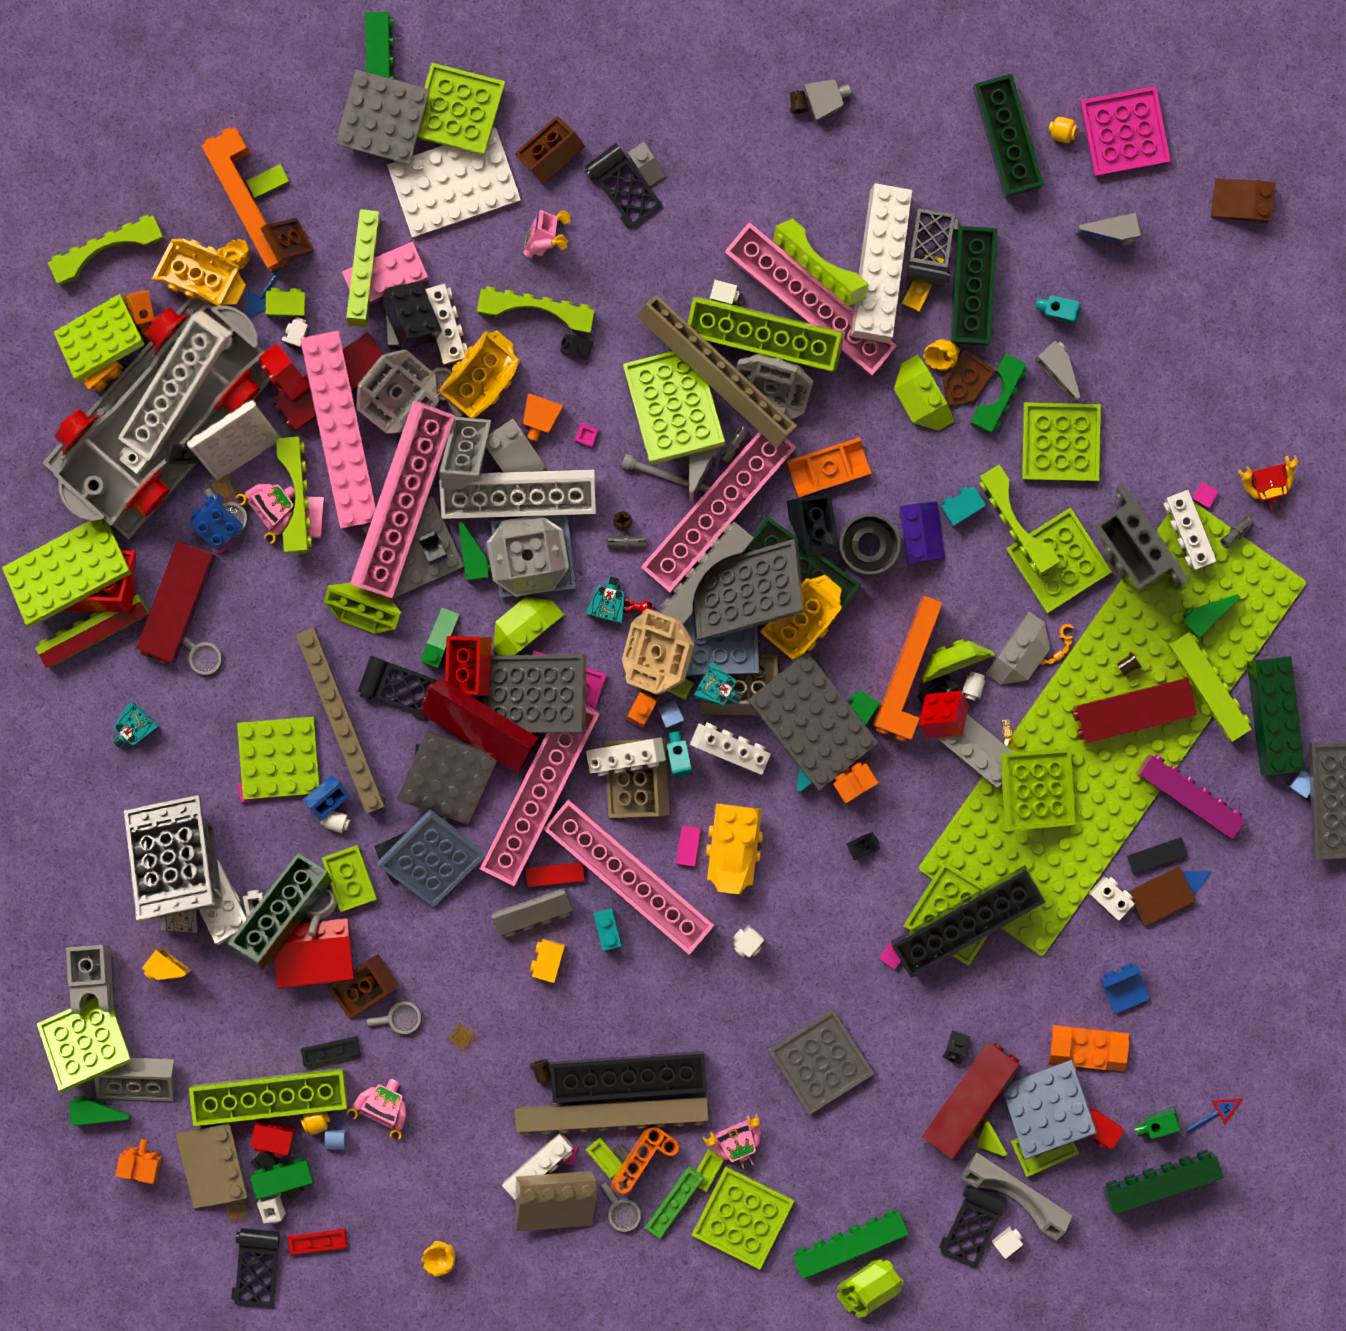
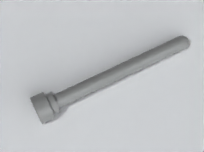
[621,454,710,493]

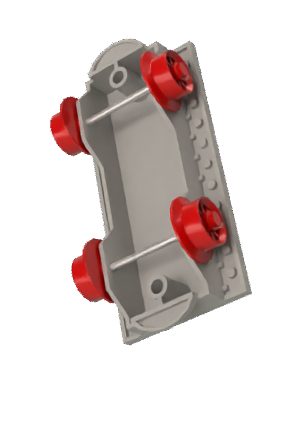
[43,298,271,540]

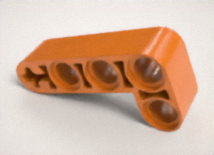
[611,1128,679,1194]

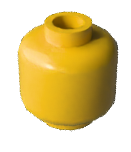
[1048,117,1078,144]
[300,1111,330,1135]

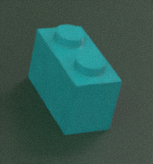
[940,485,986,526]
[593,908,622,951]

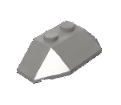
[985,611,1050,685]

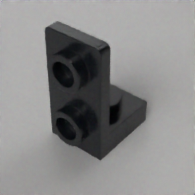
[917,674,965,706]

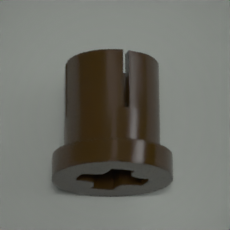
[790,90,809,114]
[613,511,632,531]
[1117,652,1142,676]
[529,1059,551,1083]

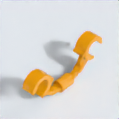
[1040,624,1074,665]

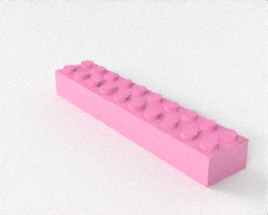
[724,222,897,377]
[300,331,376,529]
[350,401,455,598]
[641,432,796,593]
[480,705,601,886]
[543,799,714,954]

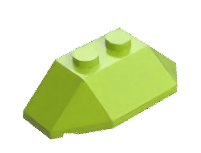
[894,355,955,431]
[323,583,401,634]
[493,597,564,656]
[921,639,995,683]

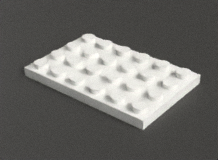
[387,127,521,238]

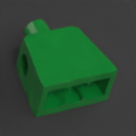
[1135,1106,1181,1139]

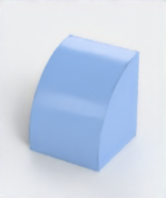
[657,699,683,727]
[1288,771,1310,798]
[325,1130,346,1150]

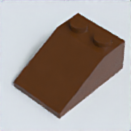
[1211,178,1276,224]
[328,954,399,1019]

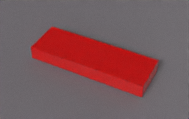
[525,862,585,887]
[288,1228,348,1255]

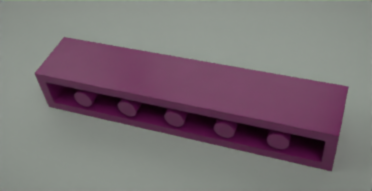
[1136,754,1246,839]

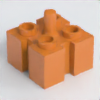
[832,762,878,803]
[115,1139,163,1184]

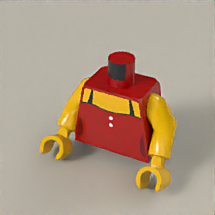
[1238,455,1298,510]

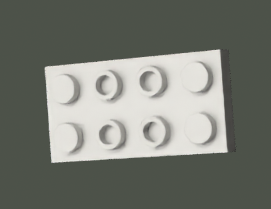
[199,860,247,945]

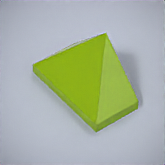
[977,1119,1007,1156]

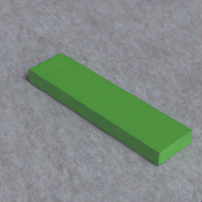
[645,1166,704,1239]

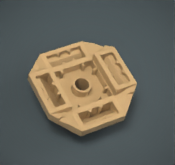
[622,609,694,694]

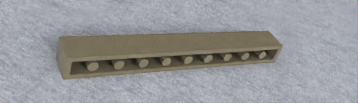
[637,295,797,448]
[295,627,386,814]
[515,1096,708,1135]

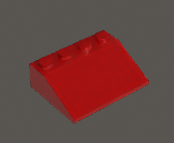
[64,550,136,613]
[273,918,354,989]

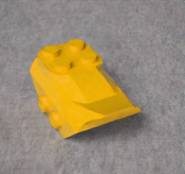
[152,239,246,306]
[438,330,520,418]
[760,575,842,661]
[706,803,763,894]

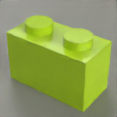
[266,288,305,317]

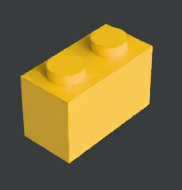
[530,938,565,983]

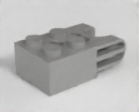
[66,945,114,1014]

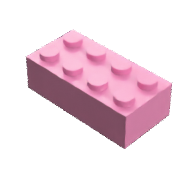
[342,242,429,304]

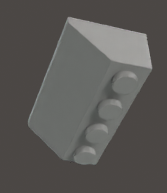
[440,417,491,490]
[938,714,1013,789]
[491,888,573,937]
[94,1058,175,1102]

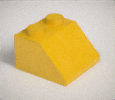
[142,947,191,980]

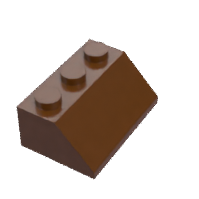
[514,116,586,184]

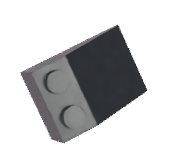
[786,494,839,556]

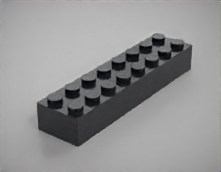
[892,865,1045,978]
[550,1051,707,1103]

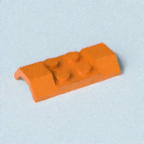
[787,437,872,497]
[1048,1025,1129,1072]

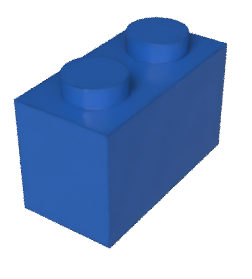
[303,775,350,821]

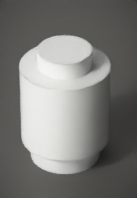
[962,671,985,701]
[320,811,350,833]

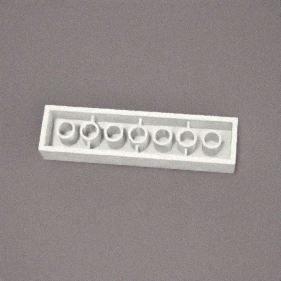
[850,183,912,343]
[118,311,233,461]
[440,470,596,519]

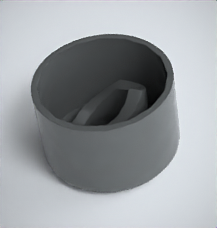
[838,513,901,575]

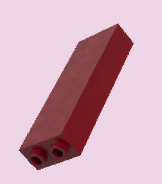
[273,332,384,431]
[136,541,216,665]
[420,677,538,773]
[1072,678,1198,743]
[922,1043,1022,1161]

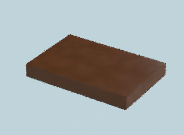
[260,218,314,262]
[1127,866,1197,926]

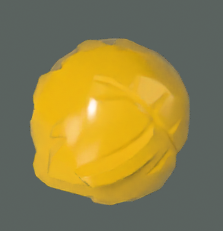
[218,239,250,270]
[923,339,960,371]
[421,1241,456,1276]

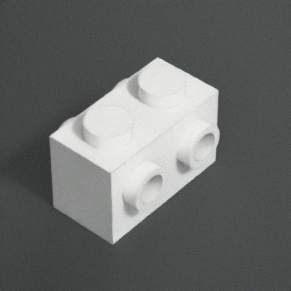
[1089,877,1135,920]
[733,925,764,957]

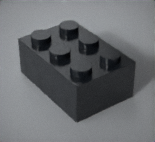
[380,281,442,349]

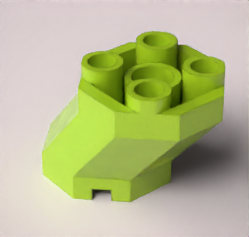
[837,1260,904,1318]

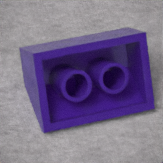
[899,502,945,564]

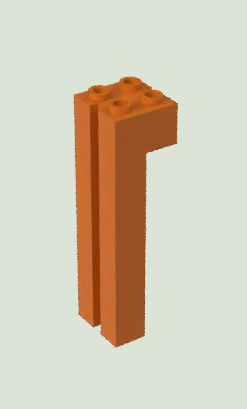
[201,127,288,272]
[873,596,942,742]

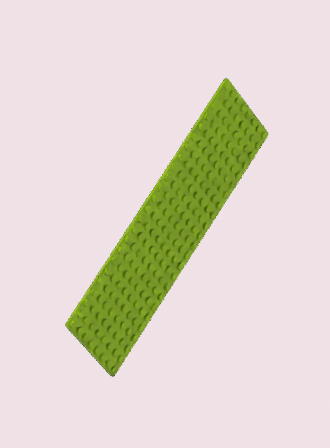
[919,501,1306,956]

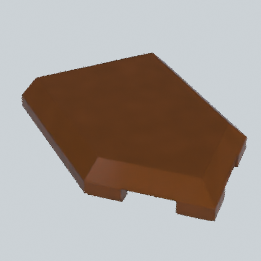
[943,348,996,406]

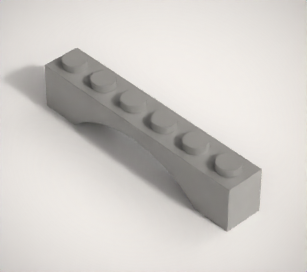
[661,522,753,624]
[960,1152,1073,1241]

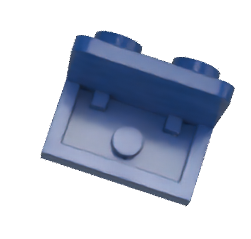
[190,493,243,550]
[1100,963,1149,1013]

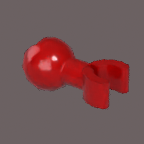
[623,598,654,614]

